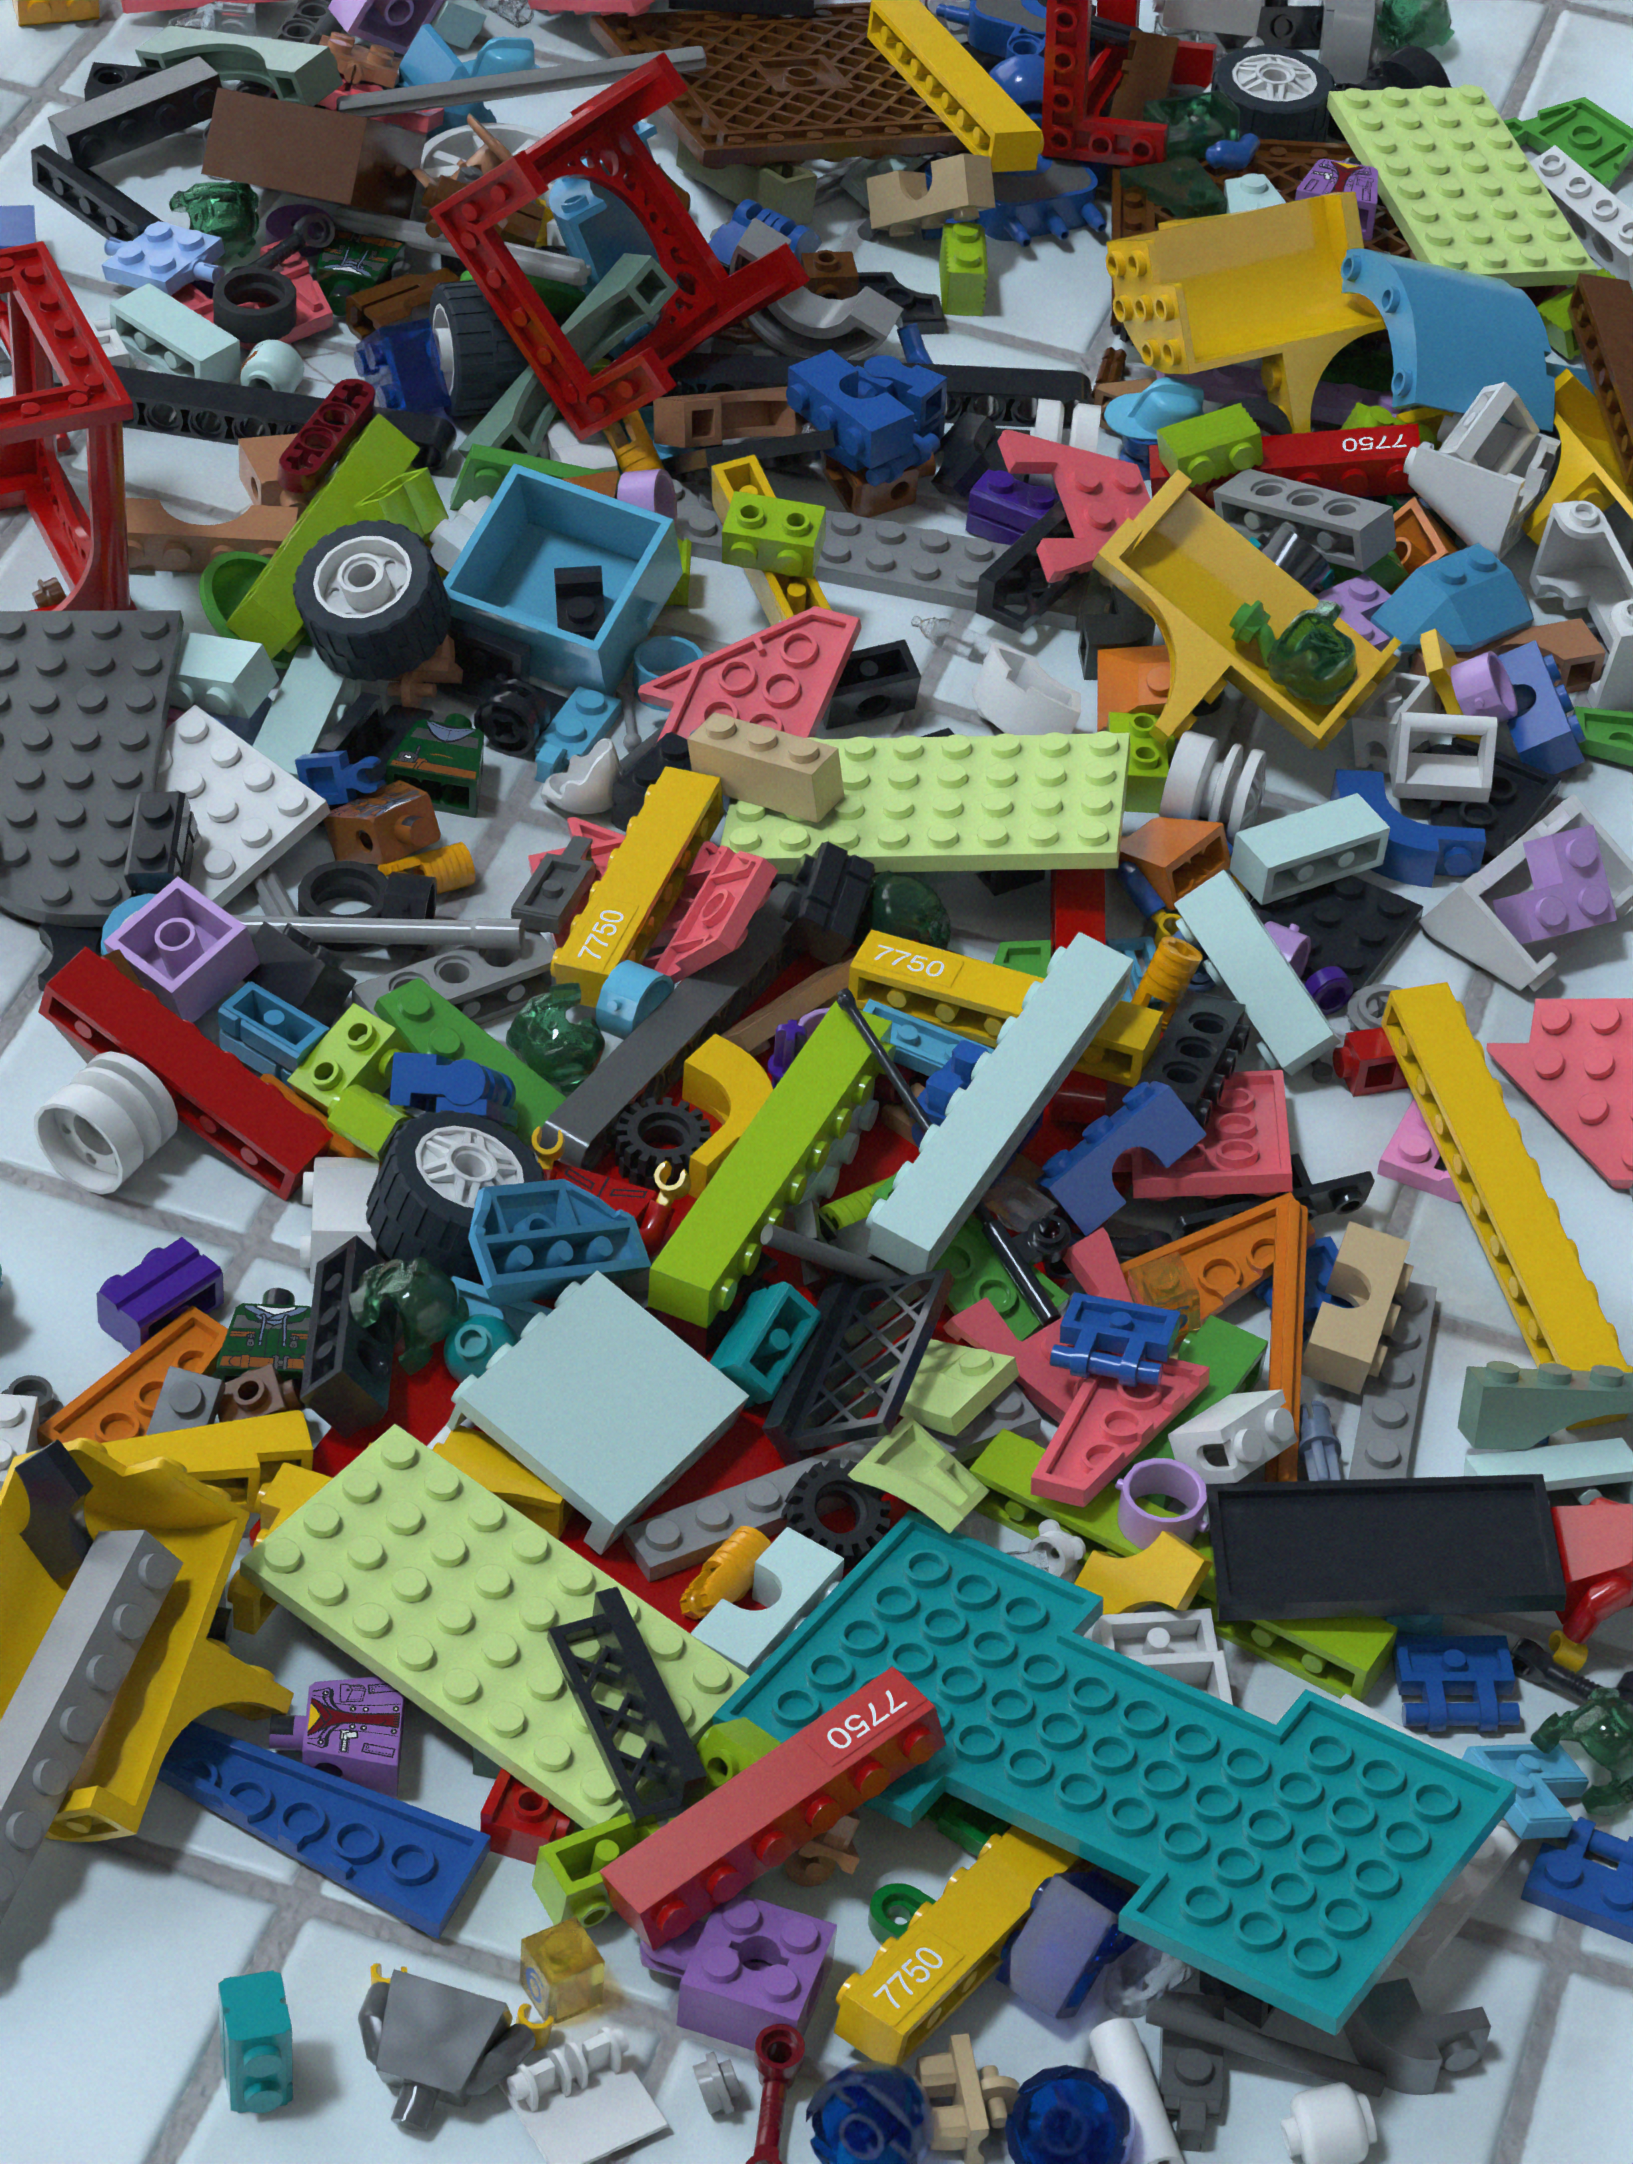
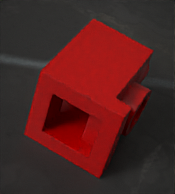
[1332,1027,1410,1097]
[480,1767,575,1865]

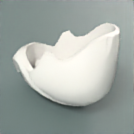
[541,738,623,814]

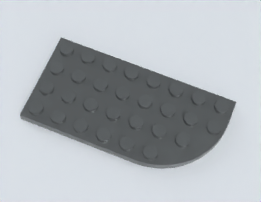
[0,610,184,927]

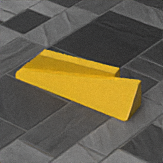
[100,1410,313,1513]

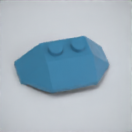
[395,23,497,139]
[1370,543,1534,652]
[468,1179,651,1306]

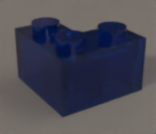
[354,318,452,415]
[995,1872,1138,2019]

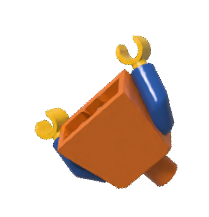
[1116,817,1247,947]

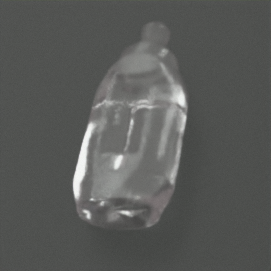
[911,616,996,665]

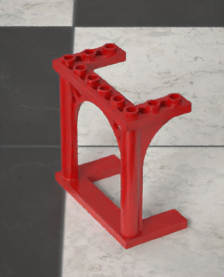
[1040,0,1217,170]
[429,52,810,441]
[0,241,137,611]

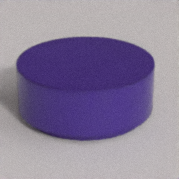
[1304,966,1353,1015]

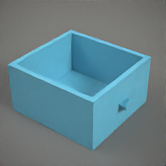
[443,463,683,697]

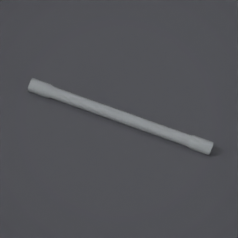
[232,915,525,949]

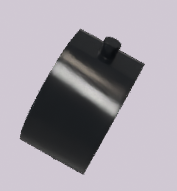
[1257,527,1330,594]
[381,871,437,951]

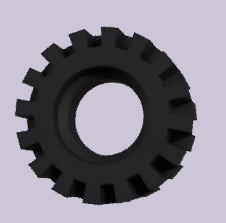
[615,1097,711,1190]
[781,1459,892,1570]

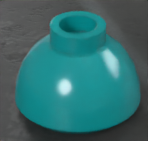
[443,1314,519,1384]

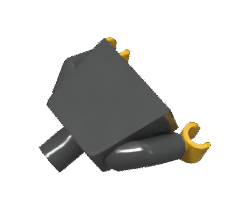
[358,1963,554,2132]

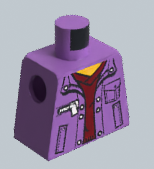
[1295,158,1378,240]
[269,1677,405,1799]

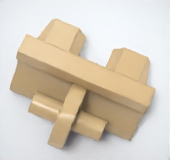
[915,2033,1022,2164]

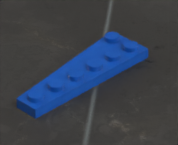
[157,1721,491,1939]

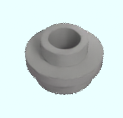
[693,2052,743,2115]

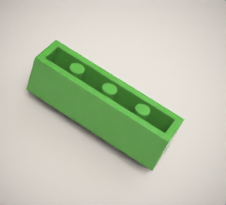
[1111,1315,1268,1510]

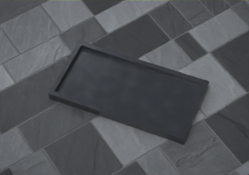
[1205,1474,1567,1621]

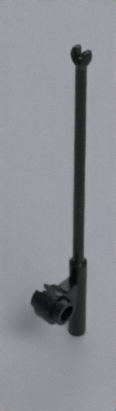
[837,988,1071,1328]

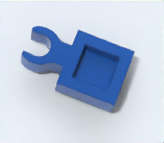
[295,750,385,805]

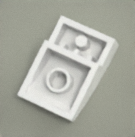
[1091,1608,1233,1705]

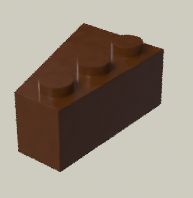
[1109,30,1179,166]

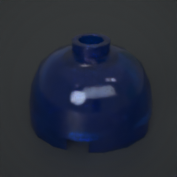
[806,2061,935,2164]
[1005,2065,1136,2164]

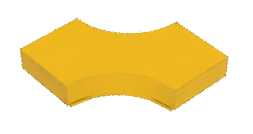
[1420,628,1482,744]
[1074,1531,1214,1615]

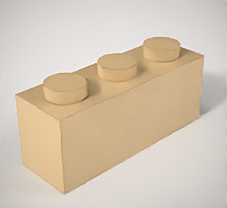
[687,712,844,823]

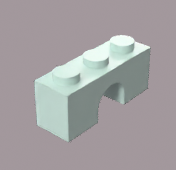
[690,1527,844,1676]

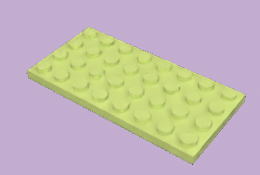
[1326,84,1598,287]
[720,731,1131,874]
[240,1424,750,1829]

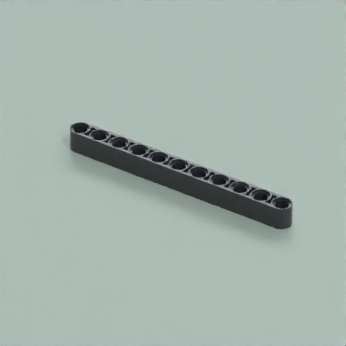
[643,352,1093,429]

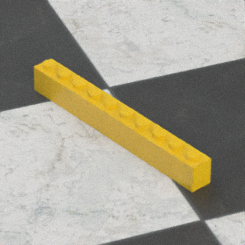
[1381,982,1633,1431]

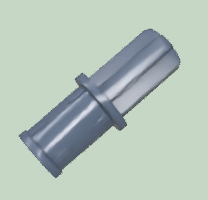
[1298,1401,1342,1481]

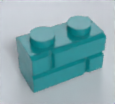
[709,1281,822,1409]
[218,1970,293,2113]

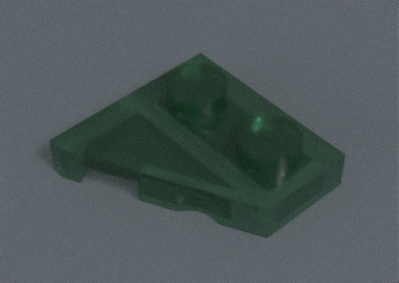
[1119,157,1228,219]

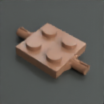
[319,32,401,89]

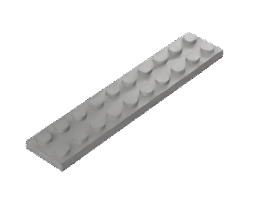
[672,479,1092,631]

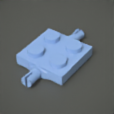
[101,221,226,296]

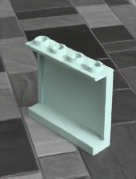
[447,1270,749,1555]

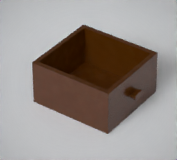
[201,87,426,220]

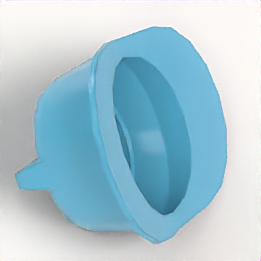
[463,36,540,78]
[1104,377,1205,441]

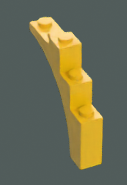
[227,1425,575,1636]

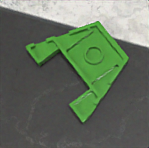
[1504,97,1633,190]

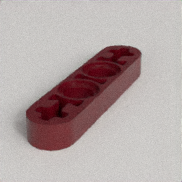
[277,378,375,493]

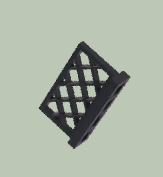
[762,1268,955,1466]

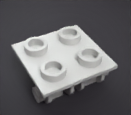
[498,2026,668,2164]

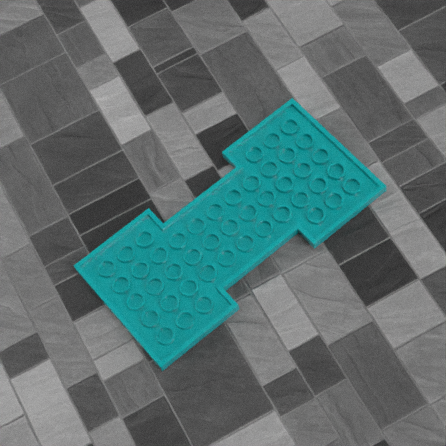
[713,1510,1517,2036]

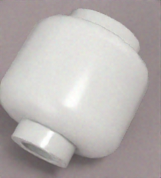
[1280,2082,1377,2164]

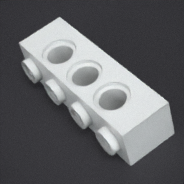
[1530,145,1633,290]

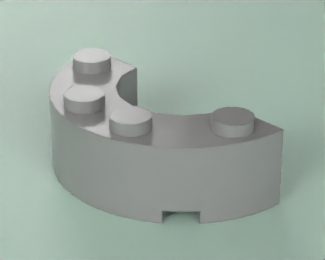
[1318,0,1383,84]
[729,217,903,360]

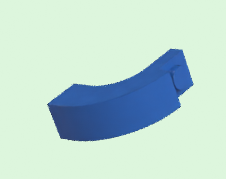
[1330,769,1486,888]

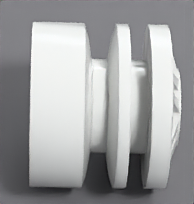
[1159,730,1267,846]
[34,1051,178,1195]

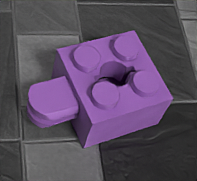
[639,1893,837,2051]

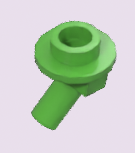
[1229,600,1282,667]

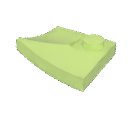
[863,1339,1019,1436]
[848,1414,989,1534]

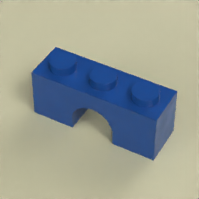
[786,349,915,469]
[1498,640,1586,775]
[1034,1081,1207,1237]

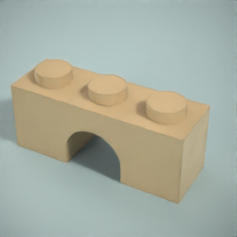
[866,153,995,237]
[1301,1221,1414,1395]

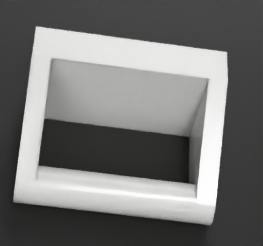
[1438,382,1540,476]
[1389,712,1497,803]

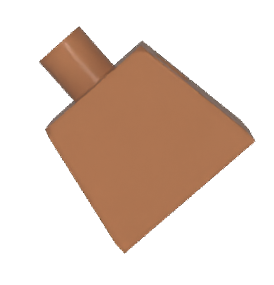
[238,433,325,519]

